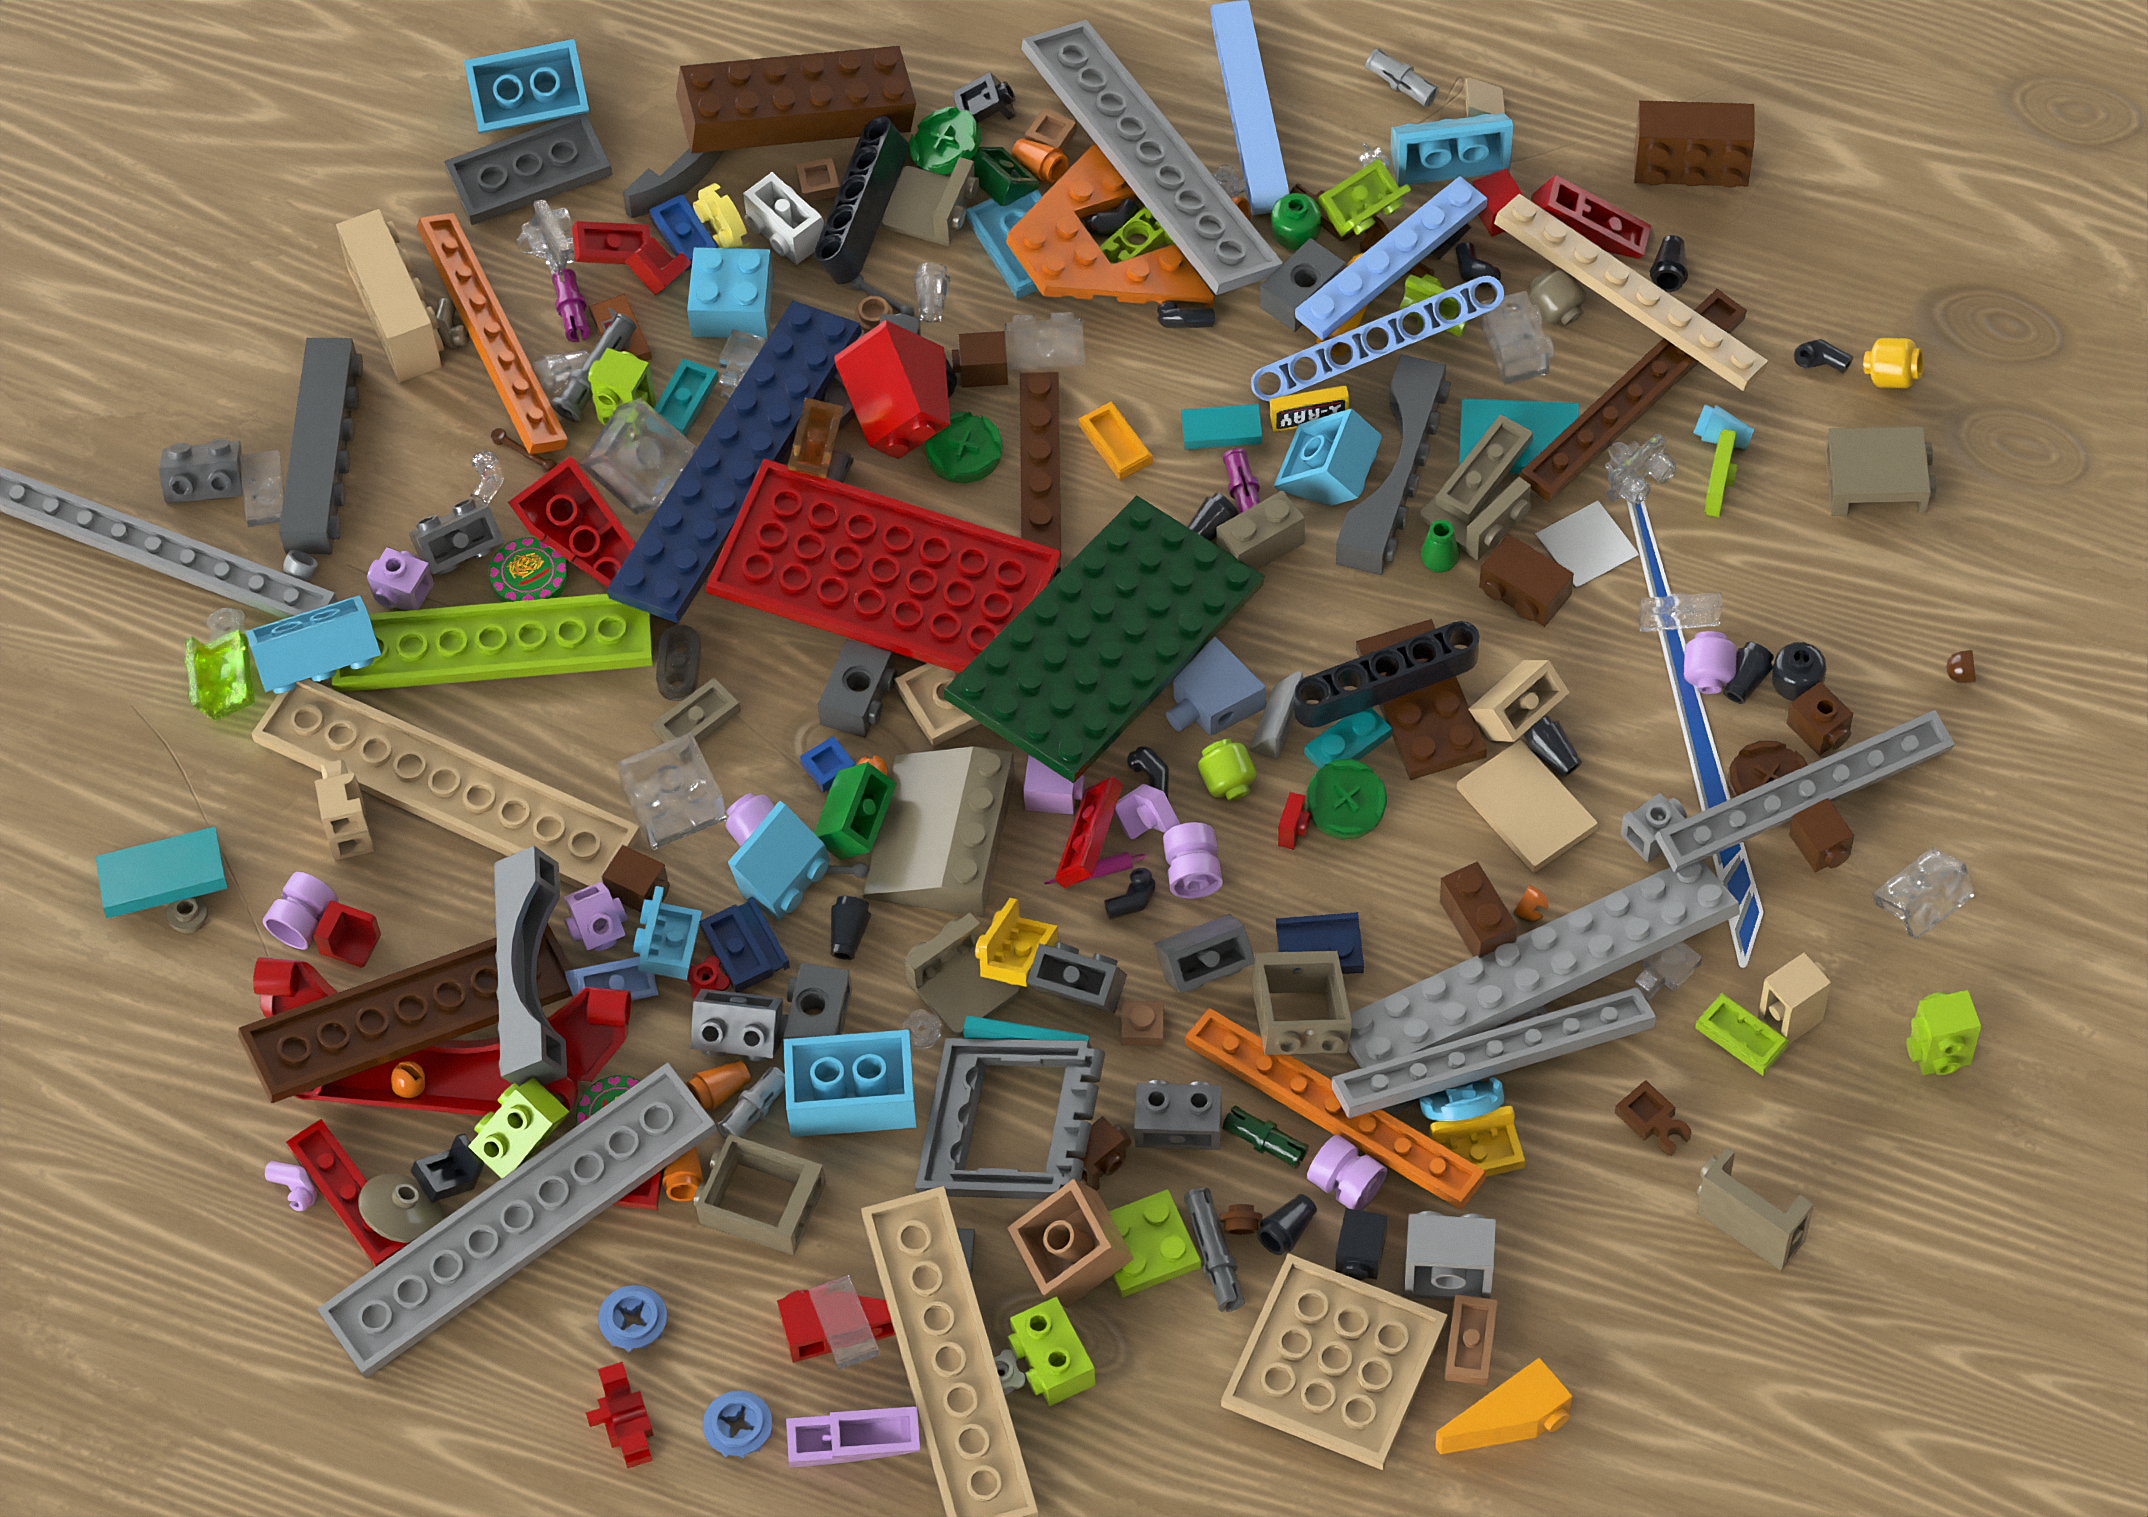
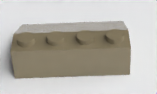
[863,746,1015,917]

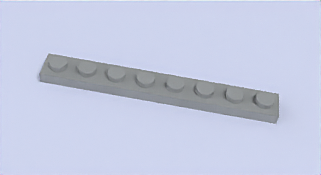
[1654,710,1955,872]
[1331,987,1656,1119]

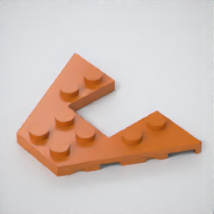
[1006,143,1215,308]

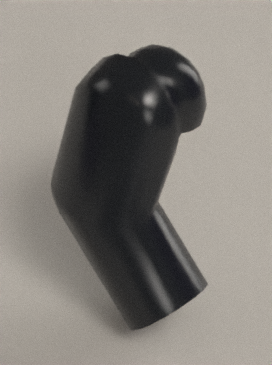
[1084,199,1139,237]
[1794,339,1853,373]
[1104,868,1155,920]

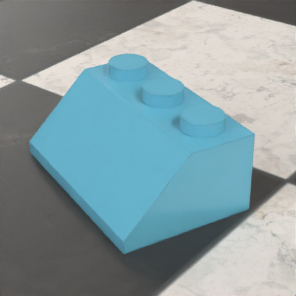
[464,39,590,134]
[1390,113,1513,186]
[245,595,381,694]
[783,1030,917,1137]

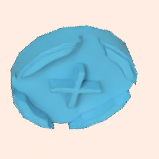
[1419,1076,1505,1121]

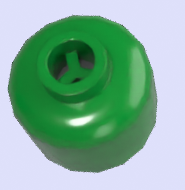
[1271,193,1321,250]

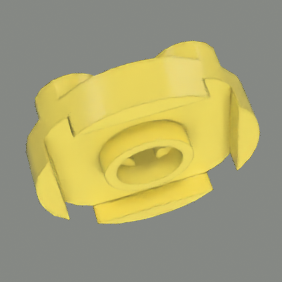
[693,183,750,249]

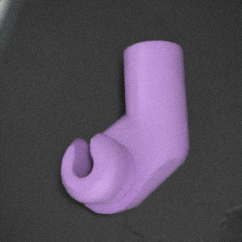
[265,1161,317,1211]

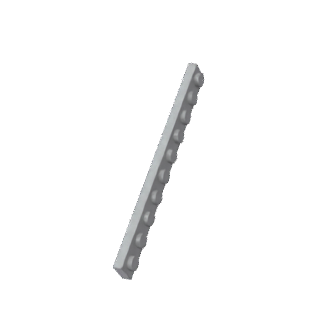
[0,467,337,619]

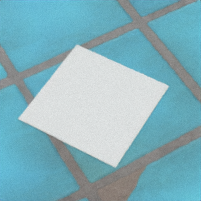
[1535,501,1640,588]

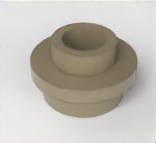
[166,896,208,933]

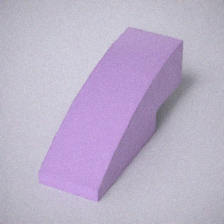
[786,1406,920,1468]

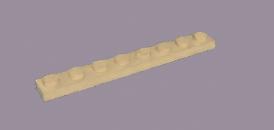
[1494,194,1768,391]

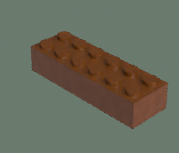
[676,46,916,153]

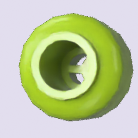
[1198,738,1257,802]

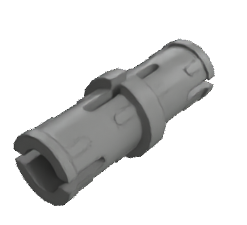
[1365,48,1439,108]
[716,1066,785,1139]

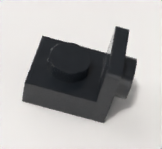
[952,72,1016,123]

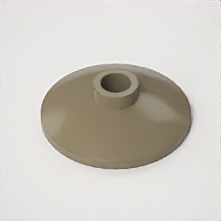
[358,1174,442,1243]

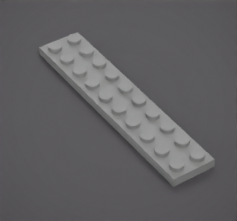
[1021,20,1283,295]
[1348,860,1740,1068]
[317,1062,718,1379]

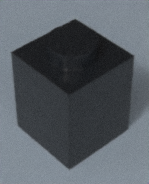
[1335,1208,1388,1280]

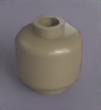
[1529,267,1586,326]

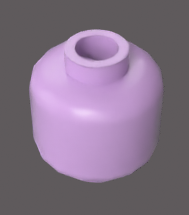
[1684,631,1736,694]
[725,793,775,847]

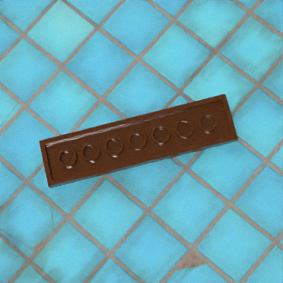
[238,923,573,1104]

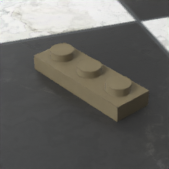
[1435,414,1533,523]

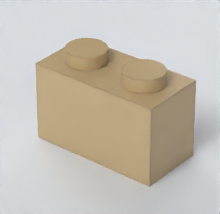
[1468,660,1570,742]
[1758,952,1831,1045]

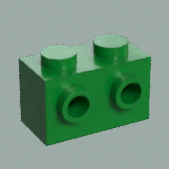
[813,762,897,860]

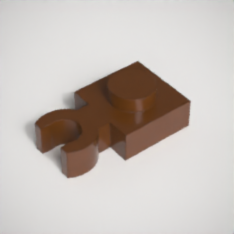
[1615,1080,1692,1156]

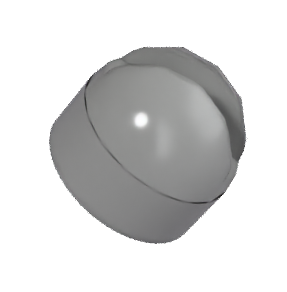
[283,550,318,582]

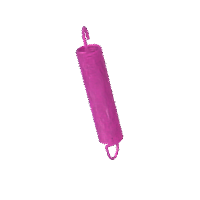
[1044,851,1146,884]

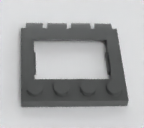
[915,1038,1105,1199]

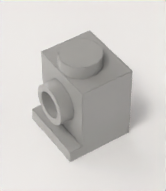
[1621,793,1687,863]

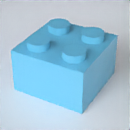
[687,247,774,339]

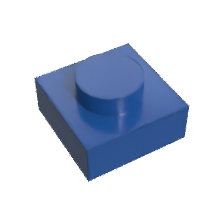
[800,736,856,793]

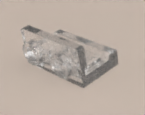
[1005,312,1085,370]
[1872,847,1975,939]

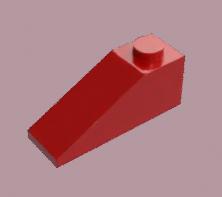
[1530,174,1651,259]
[777,1289,895,1363]

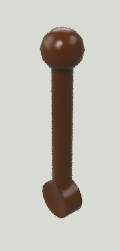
[491,428,557,473]

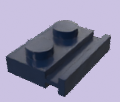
[699,896,790,993]
[1276,912,1364,974]

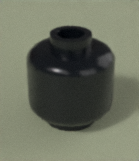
[1772,642,1827,701]

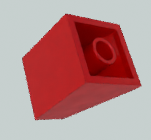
[834,320,950,460]

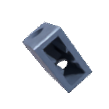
[1166,637,1266,735]

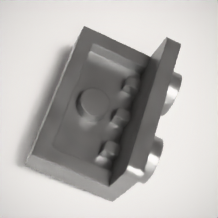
[159,439,243,503]

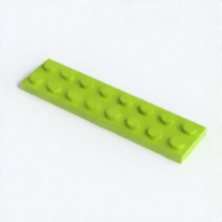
[332,594,653,692]

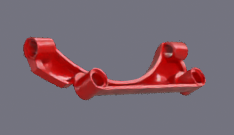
[253,957,631,1118]

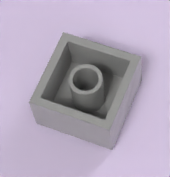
[1404,1211,1496,1300]

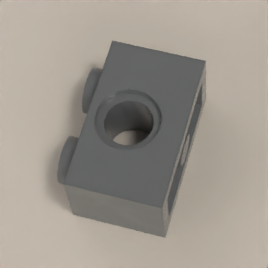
[1260,238,1346,332]
[818,639,897,738]
[779,963,852,1039]

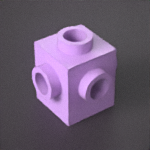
[367,547,434,611]
[564,881,627,951]

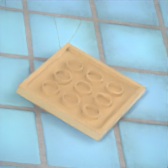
[1221,1253,1448,1470]

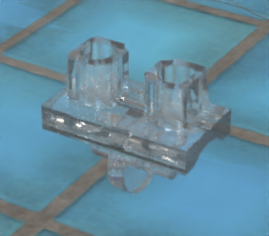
[517,199,575,275]
[1605,433,1676,506]

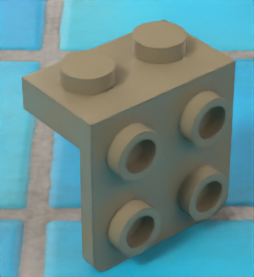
[881,157,979,247]
[1421,477,1531,561]
[904,913,1020,1036]

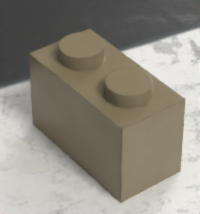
[1217,490,1305,570]

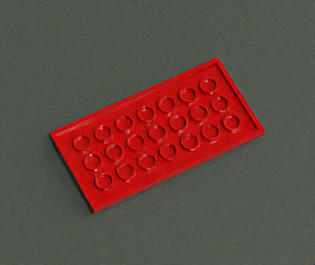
[706,459,1061,673]

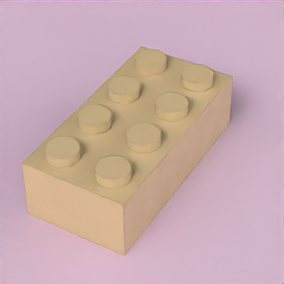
[336,209,444,383]

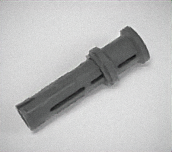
[550,313,637,423]

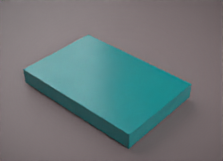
[1459,398,1579,473]
[95,827,227,918]

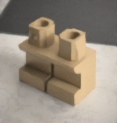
[314,760,374,861]

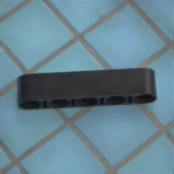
[814,116,910,285]
[1294,621,1480,728]

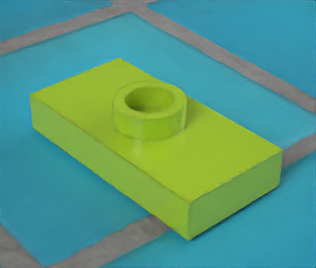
[1704,429,1738,517]
[1695,993,1789,1076]

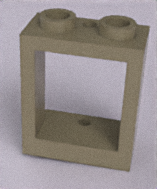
[1251,951,1352,1055]
[693,1134,826,1256]

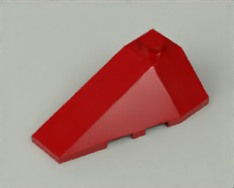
[508,455,636,588]

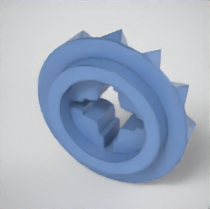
[598,1285,667,1352]
[703,1391,773,1459]

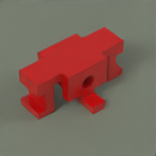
[586,1361,654,1469]

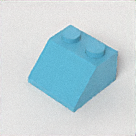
[1273,408,1382,506]
[728,801,830,921]

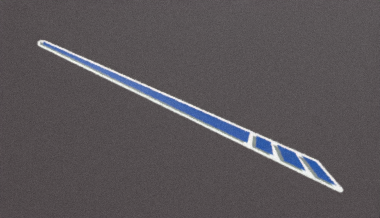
[1625,487,1764,968]

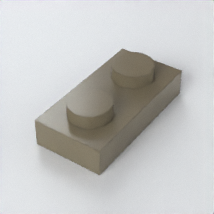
[652,678,741,757]

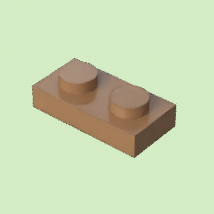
[1444,1294,1498,1386]

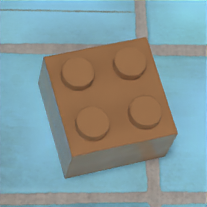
[1007,1179,1134,1308]

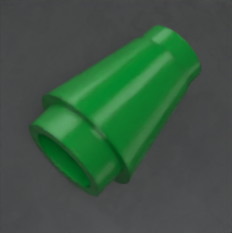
[1420,519,1460,573]

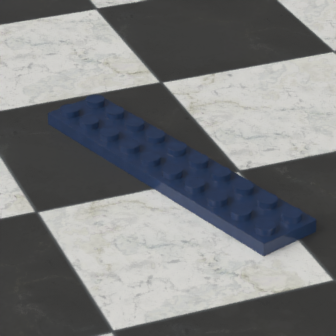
[607,300,862,623]

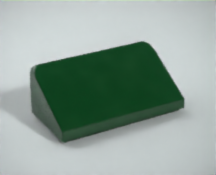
[971,147,1041,206]

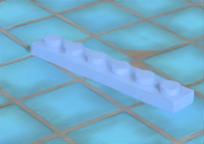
[1295,176,1487,341]

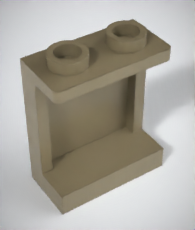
[1825,426,1936,516]
[1696,1147,1814,1271]

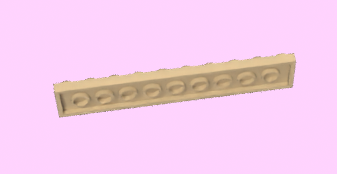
[251,678,641,890]

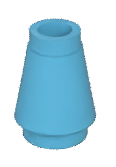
[1693,404,1754,450]

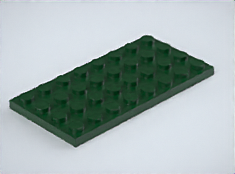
[943,495,1265,784]

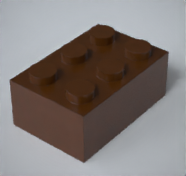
[1634,100,1755,188]

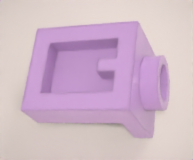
[1114,784,1180,839]

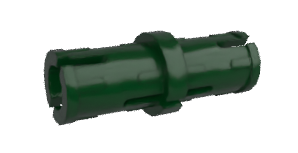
[1222,1105,1309,1169]

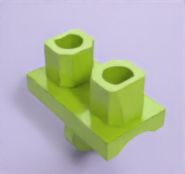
[1399,274,1468,337]

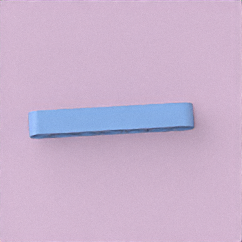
[1210,0,1289,216]
[1251,276,1504,401]

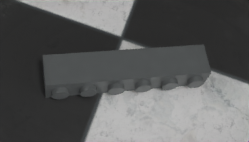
[279,338,363,554]

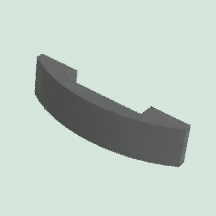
[623,148,723,218]

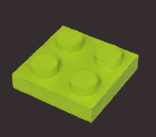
[1109,1189,1201,1298]

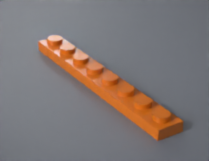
[416,213,568,455]
[1184,1008,1486,1210]

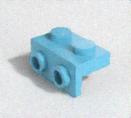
[633,886,702,980]

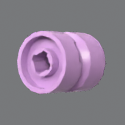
[1163,822,1222,899]
[263,872,338,950]
[1307,1134,1387,1211]

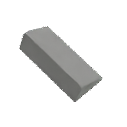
[1250,671,1304,759]

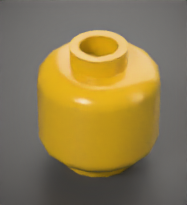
[1864,338,1924,389]

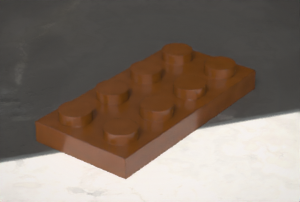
[1356,619,1487,780]

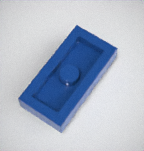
[649,194,718,271]

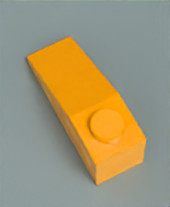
[1435,1358,1572,1454]

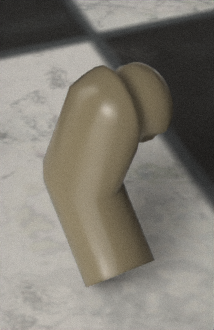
[435,298,469,349]

